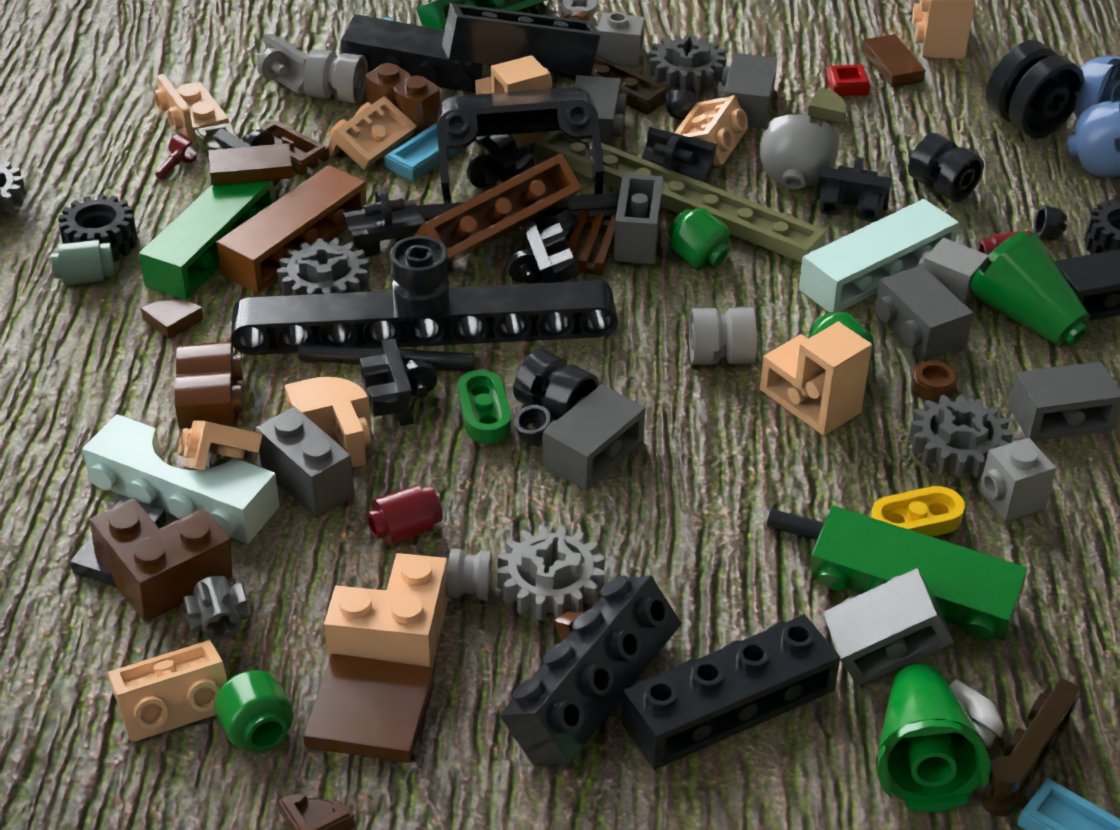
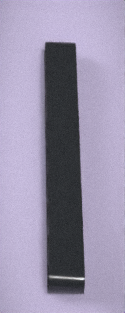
[231,281,618,355]

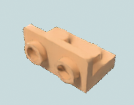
[154,74,229,142]
[674,95,748,166]
[328,96,417,170]
[178,421,263,471]
[107,640,228,742]

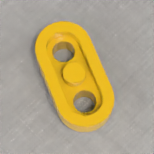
[871,486,965,537]

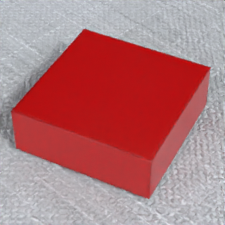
[826,64,870,96]

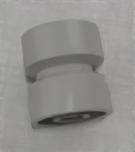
[303,49,368,104]
[689,307,757,365]

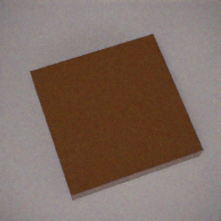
[303,653,434,763]

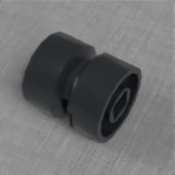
[908,132,984,202]
[390,236,450,319]
[513,348,599,420]

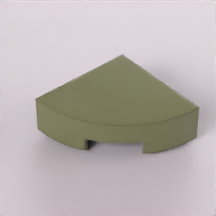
[808,87,846,124]
[194,123,237,152]

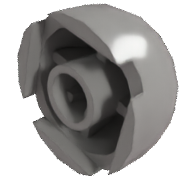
[760,114,839,189]

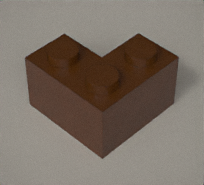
[89,498,233,622]

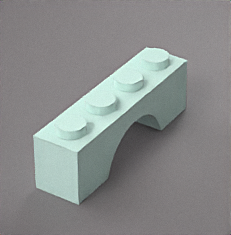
[82,414,280,544]

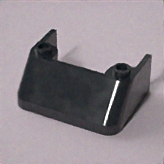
[437,87,604,203]

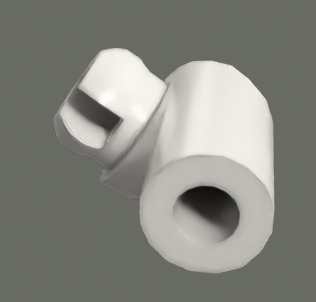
[950,679,1004,749]

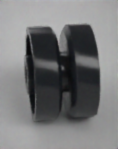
[985,40,1085,138]

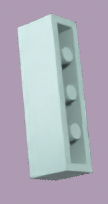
[799,199,959,313]

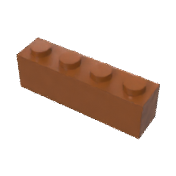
[414,153,582,265]
[217,165,367,293]

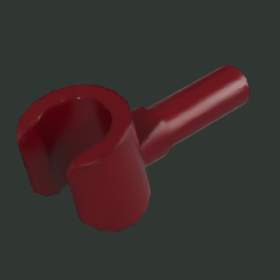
[155,134,196,180]

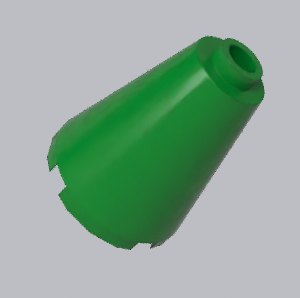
[970,231,1090,346]
[876,664,991,812]

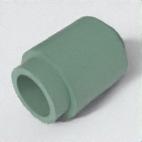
[51,240,115,286]

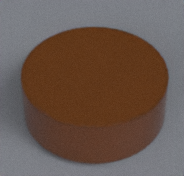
[911,361,958,402]

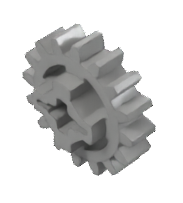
[497,525,605,620]

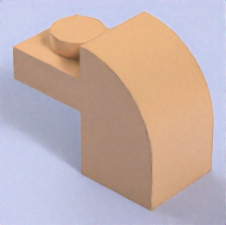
[285,377,371,468]

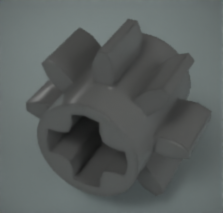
[183,576,250,640]

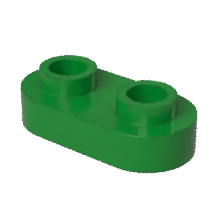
[457,370,511,444]

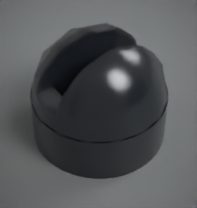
[666,90,696,120]
[1034,205,1067,239]
[514,405,552,446]

